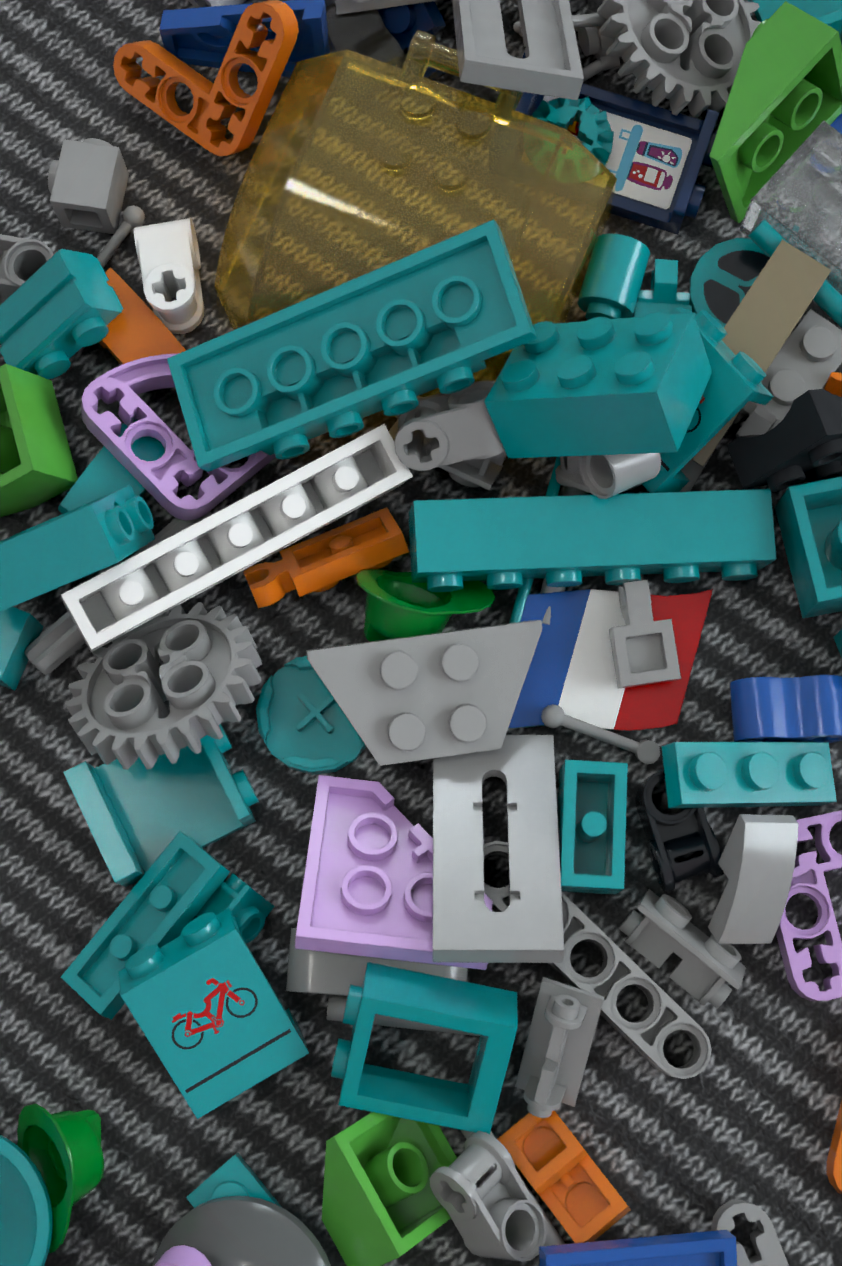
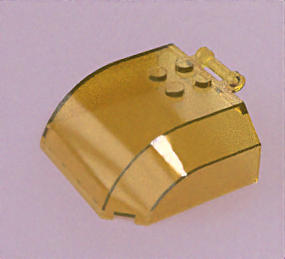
[215,30,617,418]

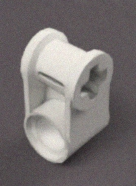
[134,218,204,334]

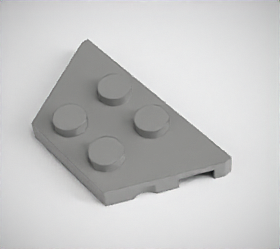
[306,620,542,766]

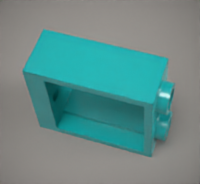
[0,484,155,612]
[331,962,518,1134]

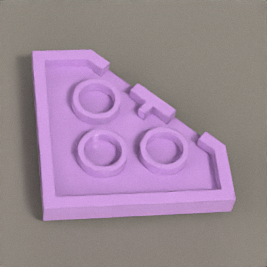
[295,775,493,970]

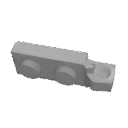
[734,309,842,440]

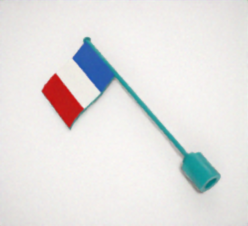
[508,233,713,732]

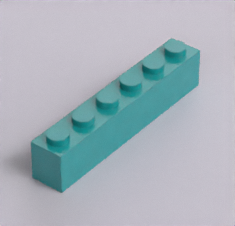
[408,489,777,592]

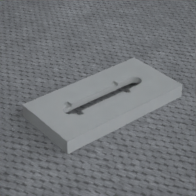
[452,0,584,100]
[433,735,564,963]

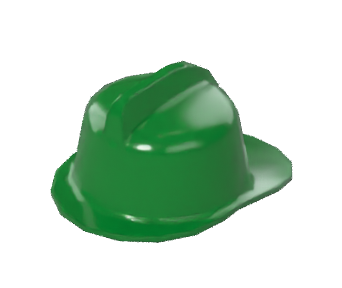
[356,569,495,642]
[17,1103,104,1253]

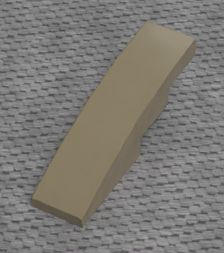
[691,239,832,467]

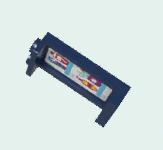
[489,52,719,235]

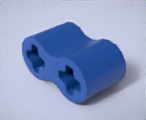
[730,675,842,743]

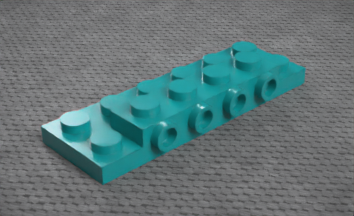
[167,219,537,472]

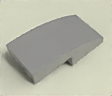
[708,814,799,944]

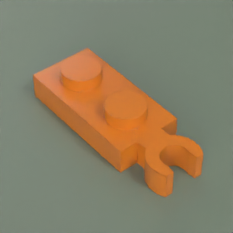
[244,507,409,608]

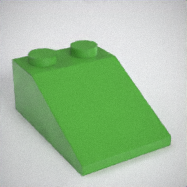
[709,1,842,223]
[0,363,78,517]

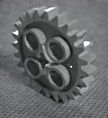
[597,0,761,118]
[66,602,262,770]

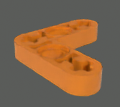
[113,0,299,156]

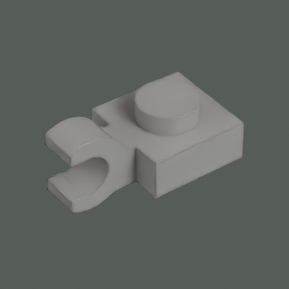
[609,580,681,689]

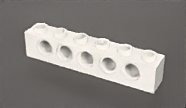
[61,424,413,652]

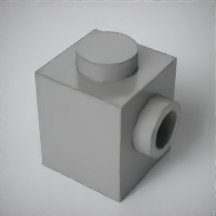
[48,138,129,234]

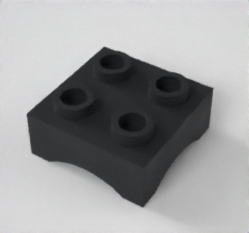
[726,389,842,492]

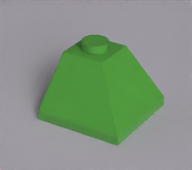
[321,1112,457,1266]

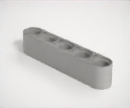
[483,841,712,1079]

